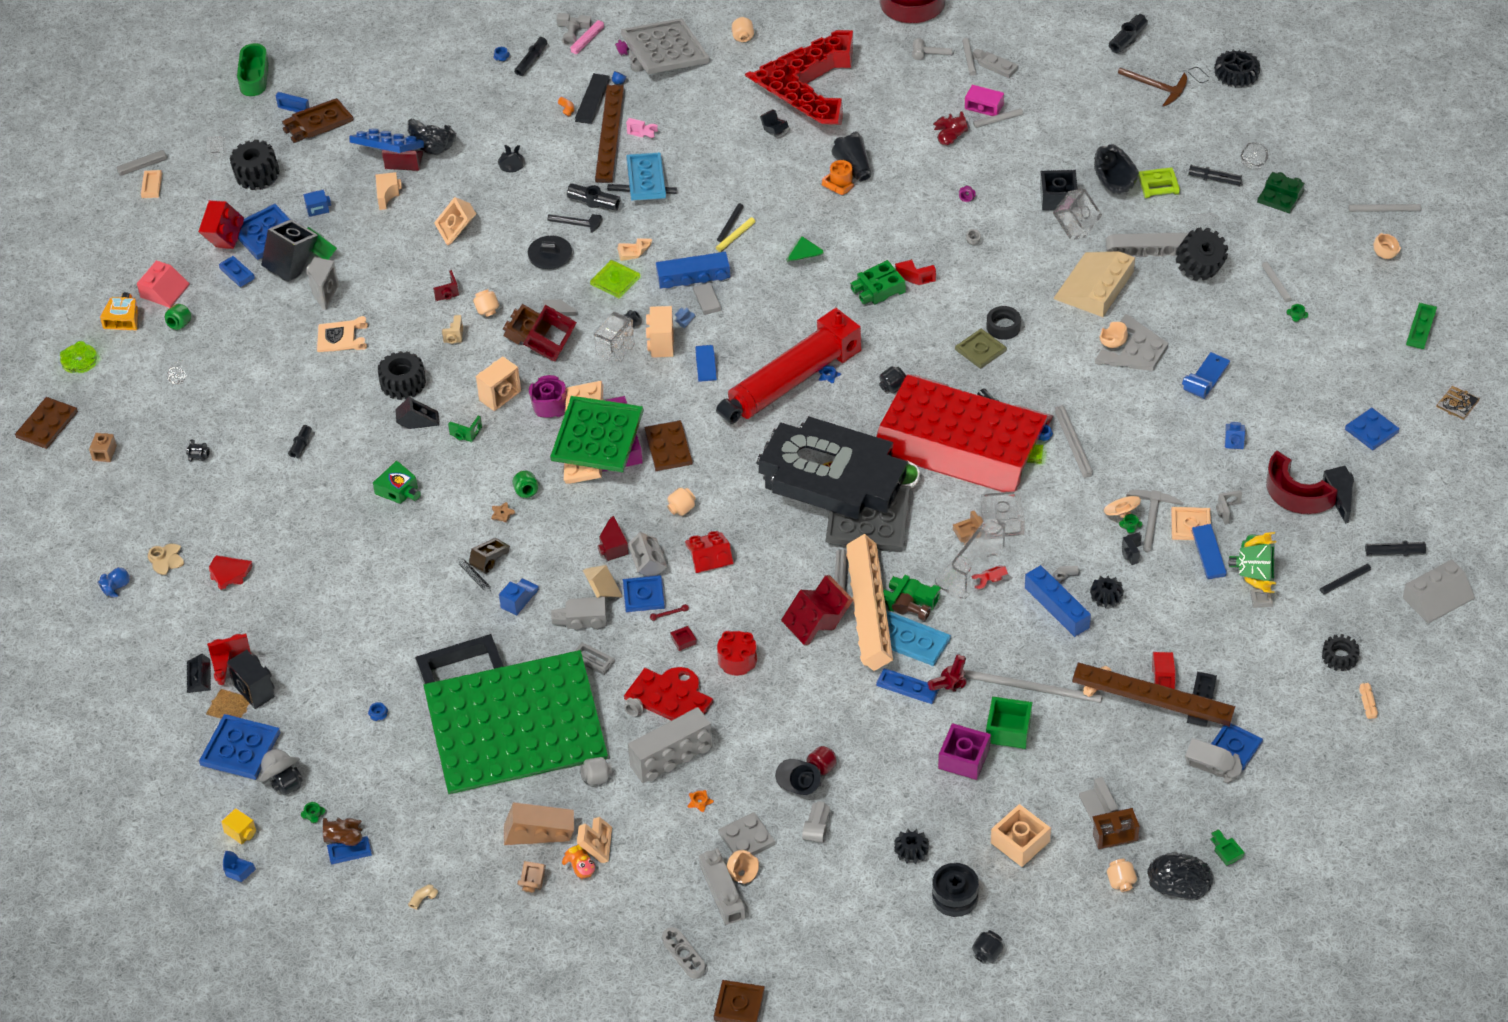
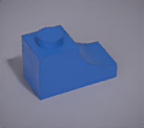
[499,578,539,616]

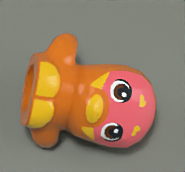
[562,845,595,879]

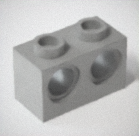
[628,532,667,577]

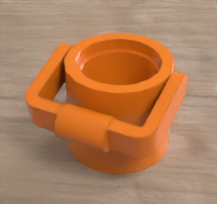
[821,160,854,195]

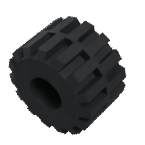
[230,139,280,190]
[1175,227,1228,281]

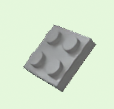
[718,812,775,856]

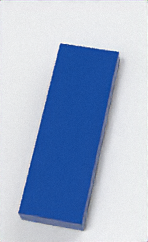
[1191,524,1227,580]
[876,668,940,704]

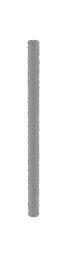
[964,670,1102,703]

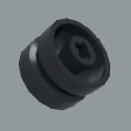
[932,863,979,917]

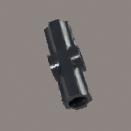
[1108,14,1148,54]
[567,183,621,211]

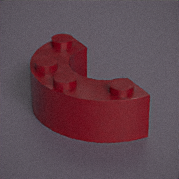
[879,0,946,23]
[1266,450,1338,514]

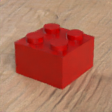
[198,200,244,249]

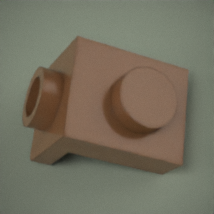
[953,510,984,543]
[517,861,546,893]

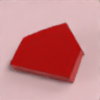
[209,555,252,590]

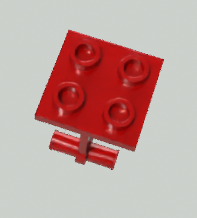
[207,633,251,685]

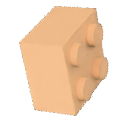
[646,306,674,357]
[476,356,521,411]
[991,804,1051,867]

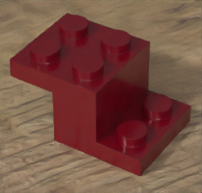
[781,575,853,645]

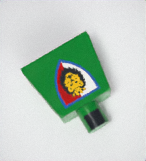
[373,460,421,504]

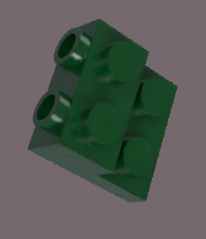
[1257,172,1305,214]

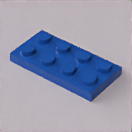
[349,128,424,153]

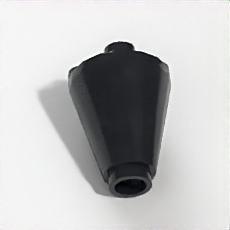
[831,131,871,182]

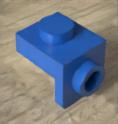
[1225,422,1245,449]

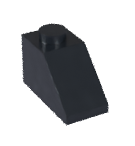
[395,397,439,429]

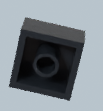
[1040,170,1078,210]
[227,650,275,709]

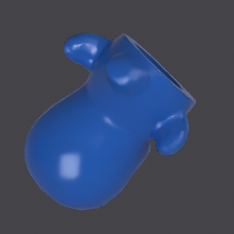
[97,567,130,597]

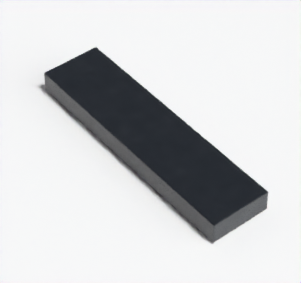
[575,73,610,124]

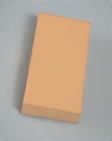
[141,170,162,198]

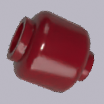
[806,746,837,777]

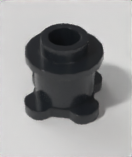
[186,439,210,462]

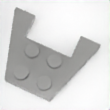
[1095,314,1168,371]

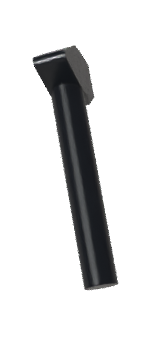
[547,214,602,233]

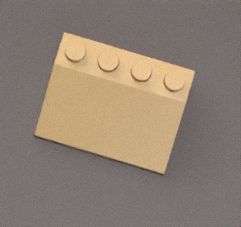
[1054,251,1135,317]

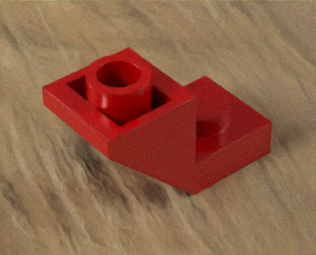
[895,259,936,285]
[1152,652,1175,689]

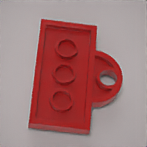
[624,667,713,721]

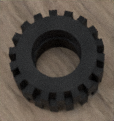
[378,351,426,400]

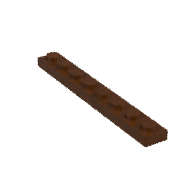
[595,85,624,183]
[1072,662,1235,727]

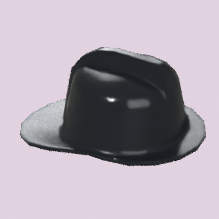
[775,758,821,795]

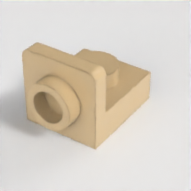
[442,315,463,344]

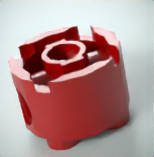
[717,631,757,676]

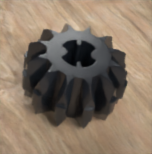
[1090,575,1124,609]
[894,828,929,865]

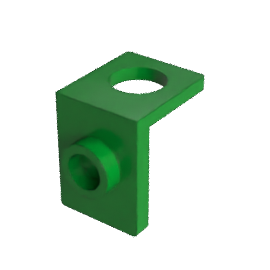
[448,415,482,442]

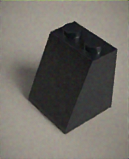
[261,219,318,281]

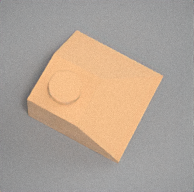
[434,197,476,245]

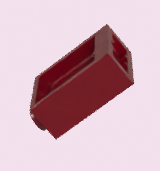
[523,305,577,362]

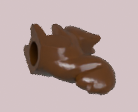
[323,817,362,846]

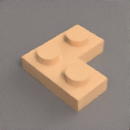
[577,817,612,863]

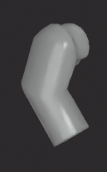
[1052,566,1078,583]

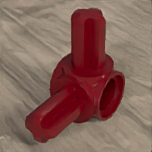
[927,654,967,692]

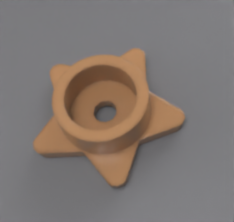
[491,502,515,522]

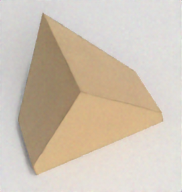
[583,565,622,598]

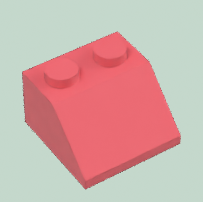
[137,260,190,308]

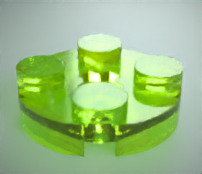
[60,341,97,373]

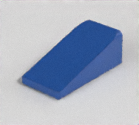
[695,345,717,382]

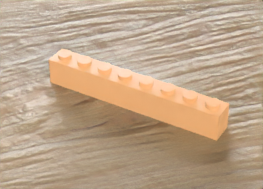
[846,534,893,671]

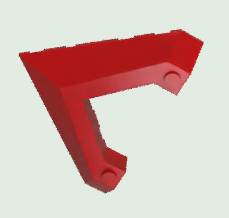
[745,30,853,125]

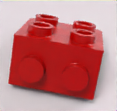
[685,531,733,573]

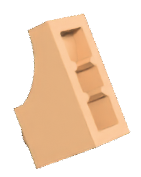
[375,172,402,210]

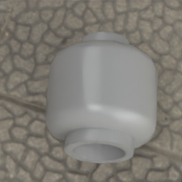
[580,757,612,785]

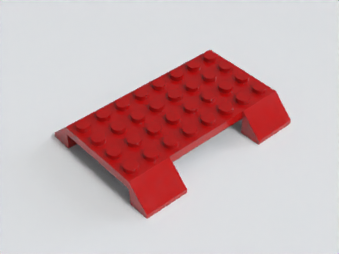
[876,374,1053,495]

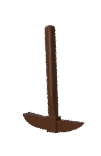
[1118,68,1187,107]

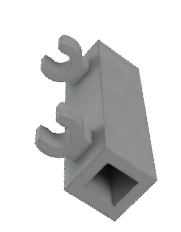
[699,848,745,925]

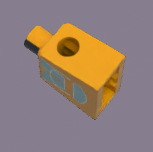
[100,292,138,330]

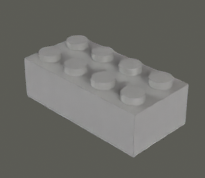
[628,707,712,783]

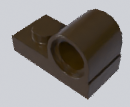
[469,537,510,574]

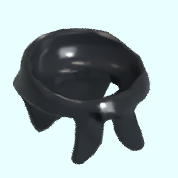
[498,145,525,173]

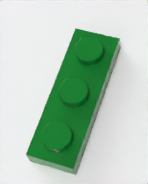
[1406,303,1437,349]

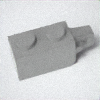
[551,597,607,630]

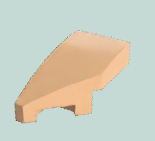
[617,238,652,261]

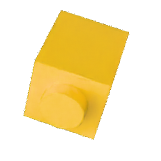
[221,808,256,844]

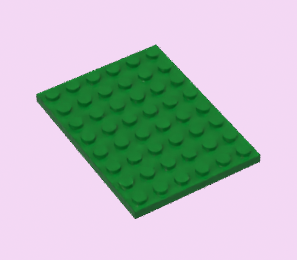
[423,650,608,795]

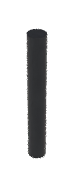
[717,203,744,242]
[1320,563,1371,595]

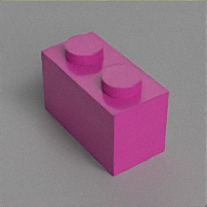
[965,84,1004,116]

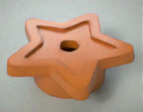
[687,790,714,812]

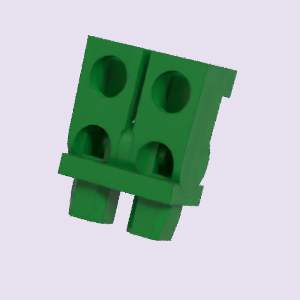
[850,260,906,305]

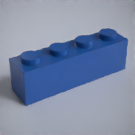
[655,252,730,289]
[1025,565,1091,637]

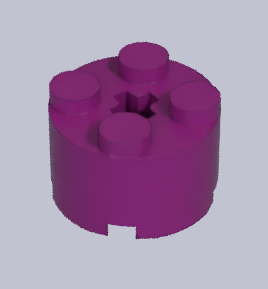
[529,375,567,418]

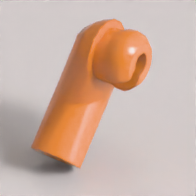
[558,97,575,116]

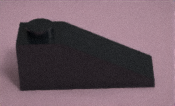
[1322,465,1354,524]

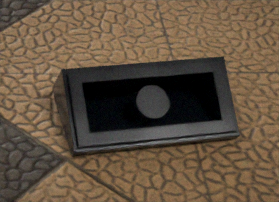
[187,653,211,693]

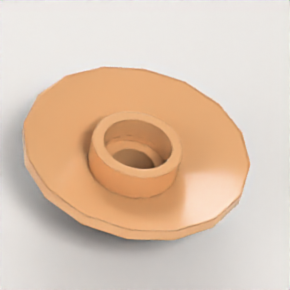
[1104,496,1141,518]

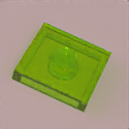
[590,260,640,298]

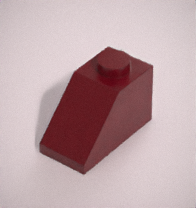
[597,516,629,561]

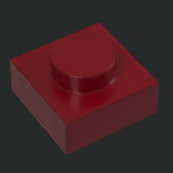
[670,626,697,651]

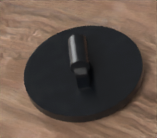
[527,235,572,269]

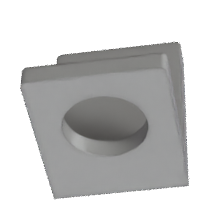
[1216,490,1242,525]

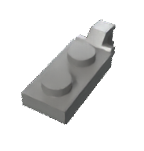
[973,48,1018,78]

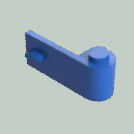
[1182,352,1230,399]

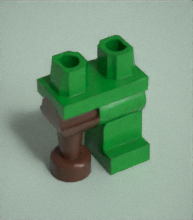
[883,575,941,621]

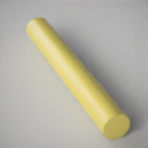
[716,217,755,252]

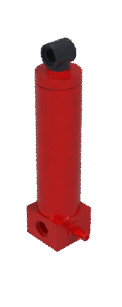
[716,307,861,424]

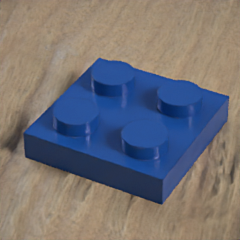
[1345,407,1400,451]

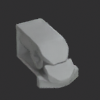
[1185,738,1242,784]

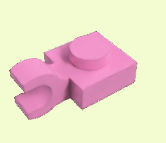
[626,118,658,138]

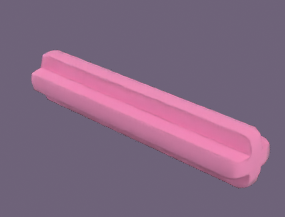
[570,20,604,54]

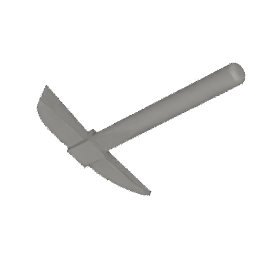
[1126,490,1183,552]

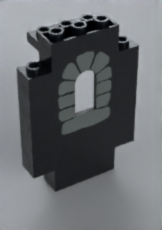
[756,416,908,520]

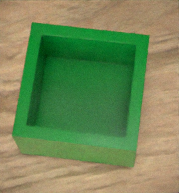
[986,696,1033,749]

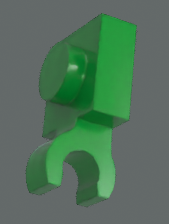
[1210,829,1245,866]

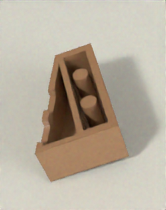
[504,802,574,845]

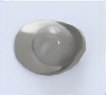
[259,749,300,782]

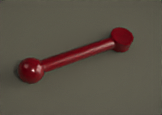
[650,604,689,621]

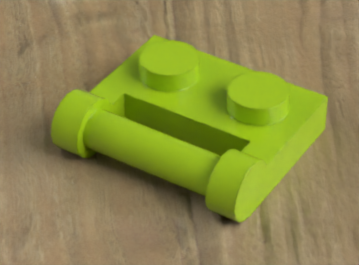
[1138,167,1180,199]

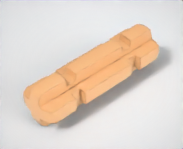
[1359,683,1378,719]

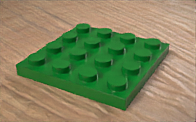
[550,396,644,472]

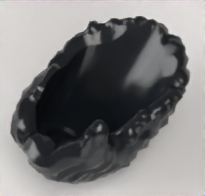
[407,118,457,155]
[1094,144,1139,194]
[1147,852,1213,900]

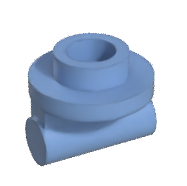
[675,307,695,328]

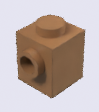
[89,433,117,462]

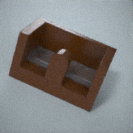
[1092,808,1140,849]

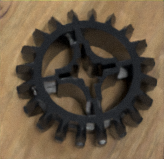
[1214,49,1261,88]

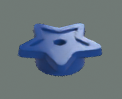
[818,366,841,383]

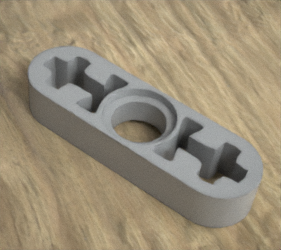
[662,927,705,979]

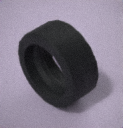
[986,306,1021,340]

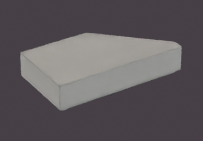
[543,299,576,316]

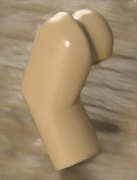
[408,884,438,910]

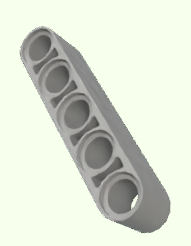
[1106,233,1188,257]

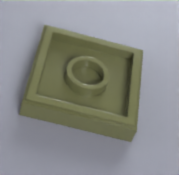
[955,328,1007,369]

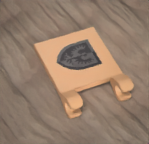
[317,316,368,352]

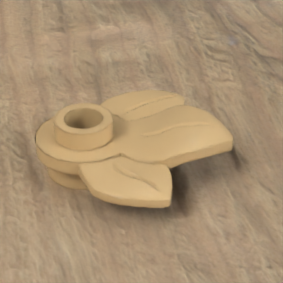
[148,544,184,575]

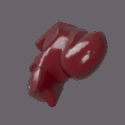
[933,111,968,145]

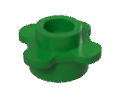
[1286,304,1308,322]
[1119,514,1142,534]
[301,802,325,823]

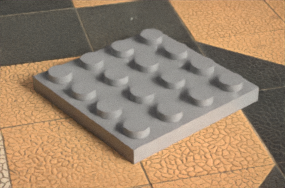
[621,18,710,74]

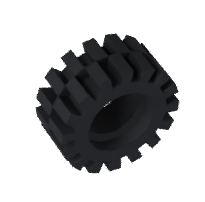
[1322,634,1360,671]

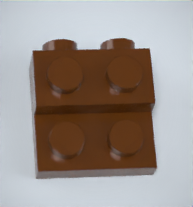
[502,304,552,345]

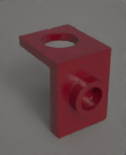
[433,270,459,301]

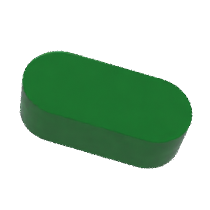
[237,43,269,96]

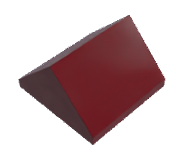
[382,150,423,171]

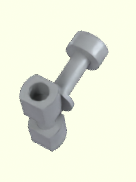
[557,13,591,46]

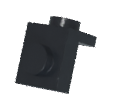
[760,109,789,135]
[1122,532,1142,565]

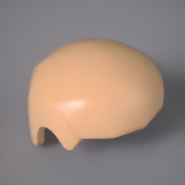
[1373,233,1401,259]
[1099,322,1128,348]
[726,850,759,884]

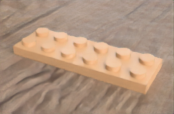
[564,381,604,484]

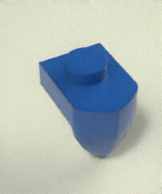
[223,851,256,882]

